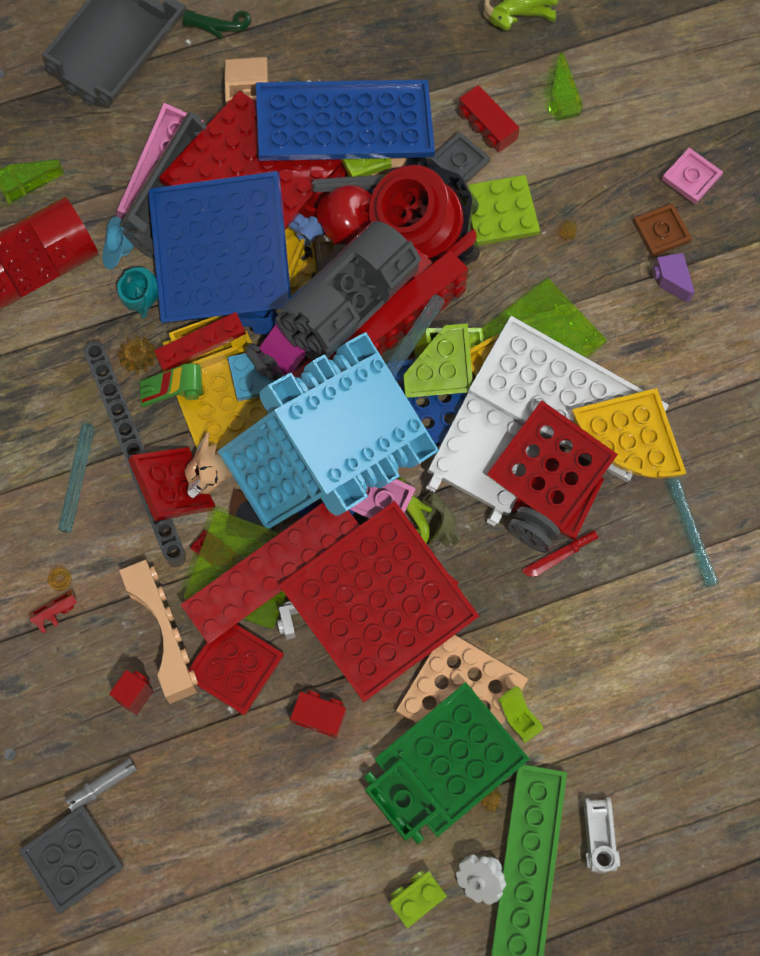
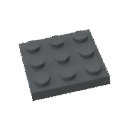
[19,805,124,914]

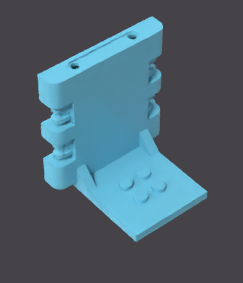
[218,332,439,530]

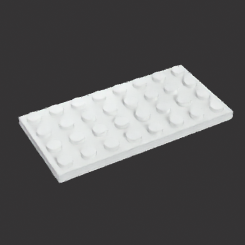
[468,316,669,482]

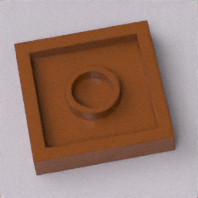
[633,203,692,257]

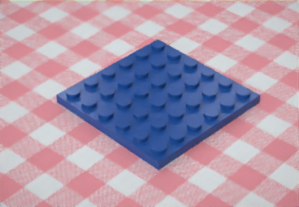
[149,171,291,323]

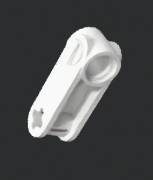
[584,797,620,874]

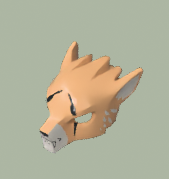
[185,432,232,498]

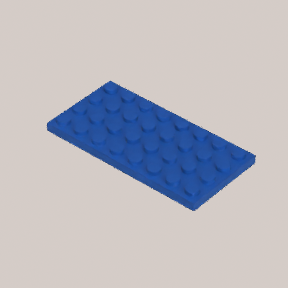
[256,80,435,161]

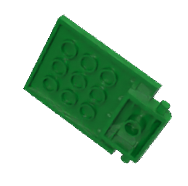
[363,682,530,845]

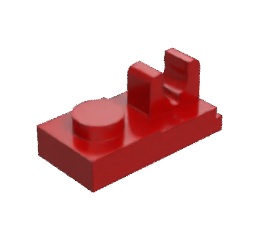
[29,590,77,633]

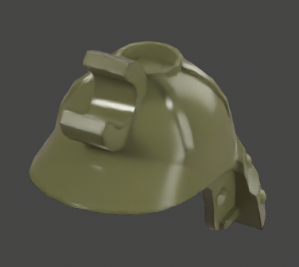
[411,491,460,547]

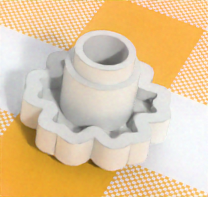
[456,854,506,905]

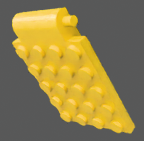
[162,316,268,451]

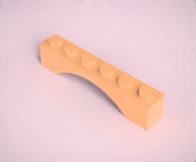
[119,560,198,704]

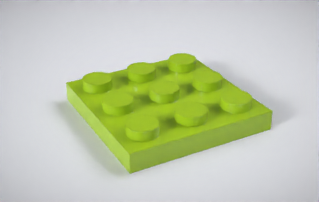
[464,175,540,246]

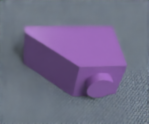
[652,253,695,302]

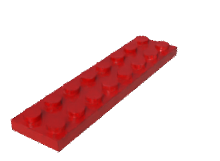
[181,502,360,644]

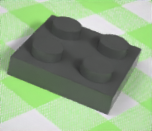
[430,132,491,185]

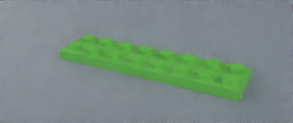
[491,765,567,956]

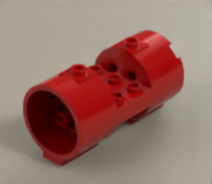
[0,196,99,310]

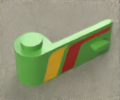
[140,364,203,407]

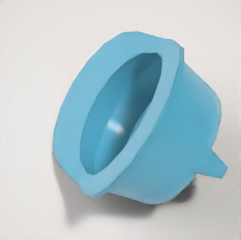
[102,216,134,270]

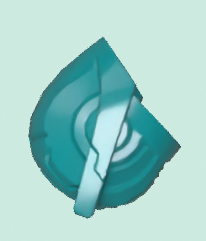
[117,267,159,319]

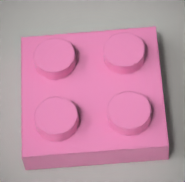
[662,148,723,205]

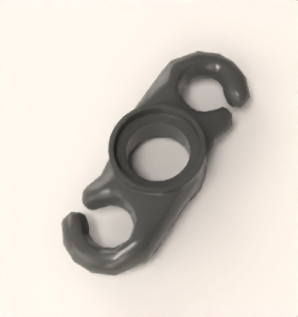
[246,344,285,382]

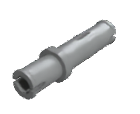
[65,758,137,812]

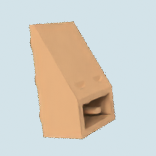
[225,57,268,104]

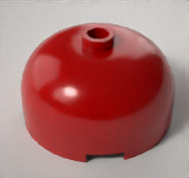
[317,185,371,245]

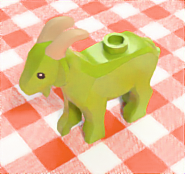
[483,0,558,30]

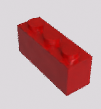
[458,85,520,153]

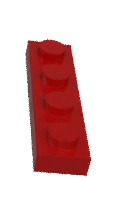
[154,312,246,372]

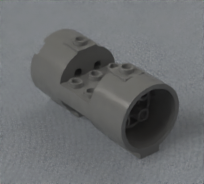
[275,221,421,361]

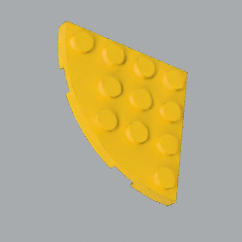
[570,388,687,479]

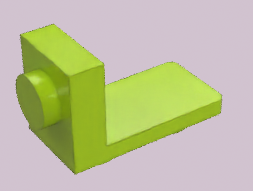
[498,686,544,744]

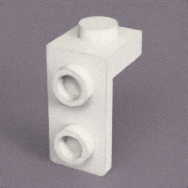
[277,601,298,640]

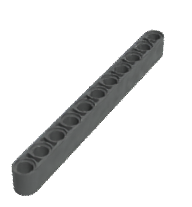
[84,341,186,567]

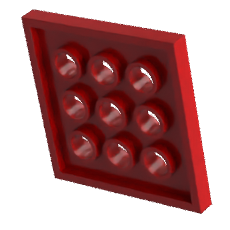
[486,400,618,530]

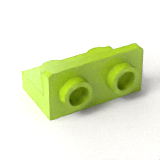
[389,870,447,928]

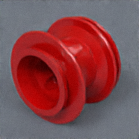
[368,165,463,260]

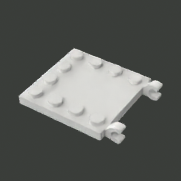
[425,393,548,526]

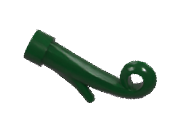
[183,9,251,39]

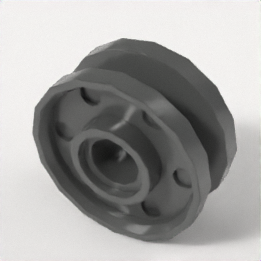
[508,507,561,553]

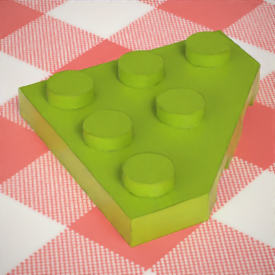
[403,323,473,398]

